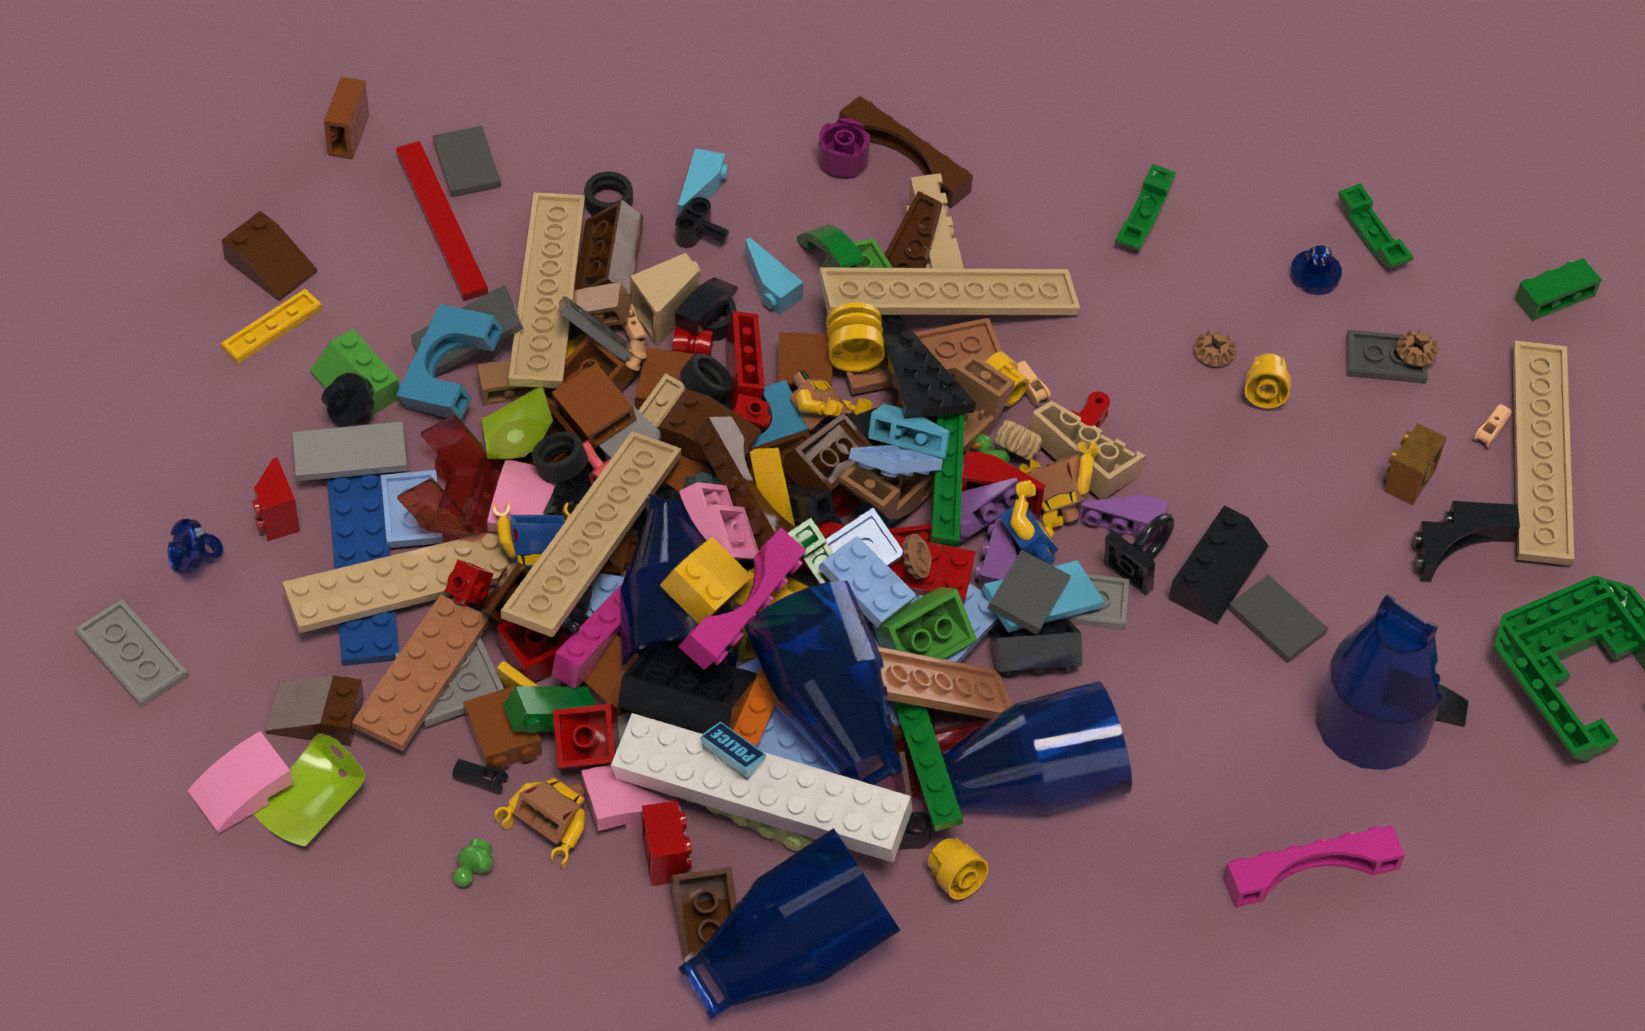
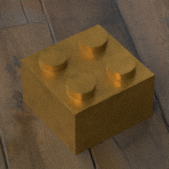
[1383,423,1447,506]

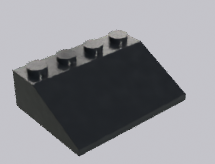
[617,643,757,732]

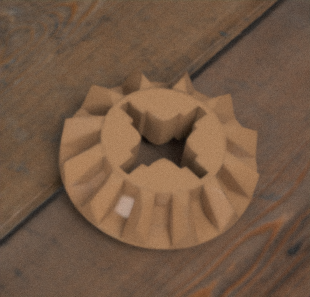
[1194,330,1236,367]
[1396,330,1439,366]
[902,534,931,579]

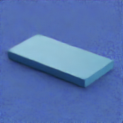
[982,560,1104,632]

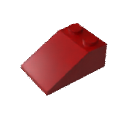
[962,451,1045,520]

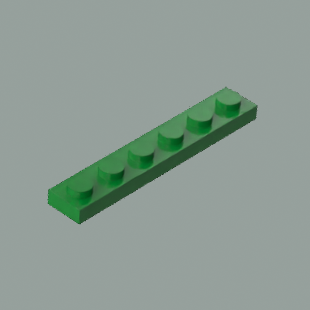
[930,414,965,547]
[893,701,963,832]

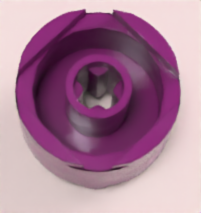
[818,118,870,179]

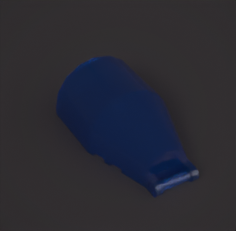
[620,494,737,667]
[745,581,902,785]
[1316,594,1442,770]
[941,681,1132,816]
[678,828,901,1020]

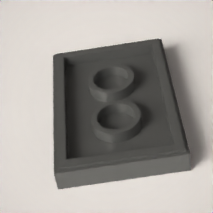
[433,126,501,197]
[559,296,630,361]
[1347,330,1428,384]
[987,550,1071,635]
[1228,574,1328,663]

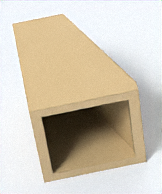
[630,253,701,345]

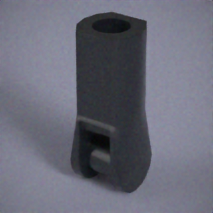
[453,758,509,794]

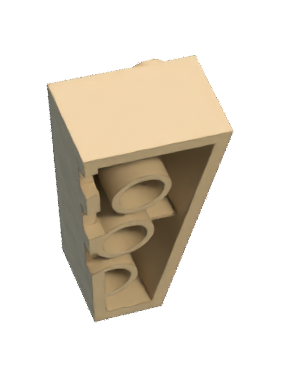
[904,173,964,268]
[1028,400,1146,499]

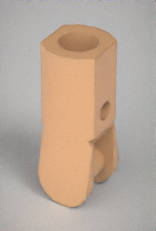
[621,303,649,345]
[625,340,647,371]
[1017,361,1051,406]
[1473,404,1512,448]

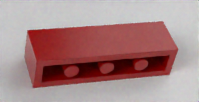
[726,311,765,408]

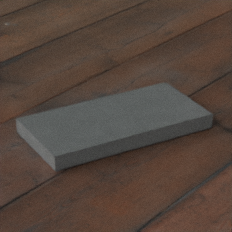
[411,285,524,376]

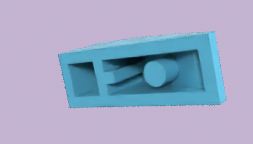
[678,148,729,216]
[745,237,803,315]
[868,404,950,458]

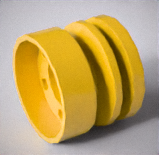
[826,302,885,372]

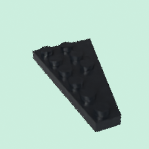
[882,316,976,419]

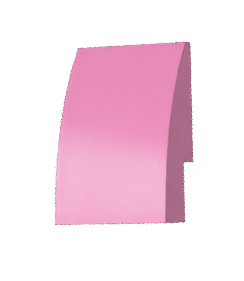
[487,459,557,533]
[679,482,759,561]
[187,731,293,834]
[581,765,682,831]

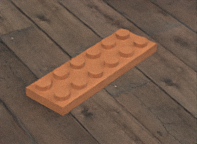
[843,318,1003,395]
[352,594,490,751]
[863,645,1016,722]

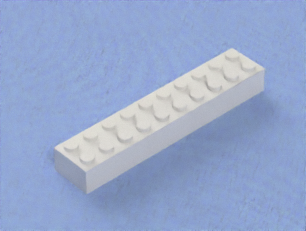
[611,713,913,862]

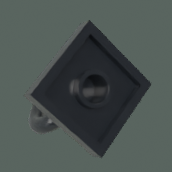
[1104,513,1175,596]

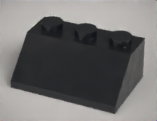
[988,621,1082,675]

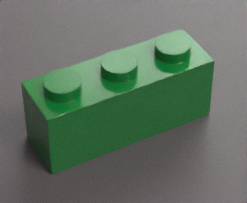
[1515,258,1602,321]
[503,686,596,733]

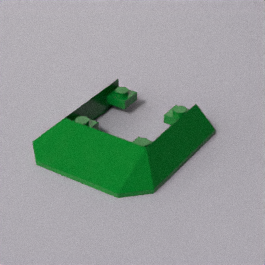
[1493,575,1645,762]

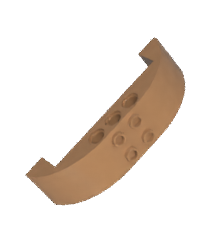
[839,354,1015,520]

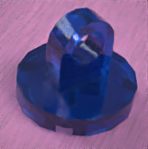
[1290,245,1342,295]
[168,518,223,575]

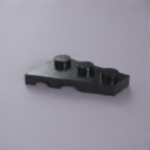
[543,460,593,520]

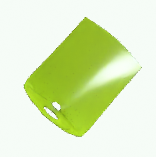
[481,386,553,459]
[253,733,366,847]

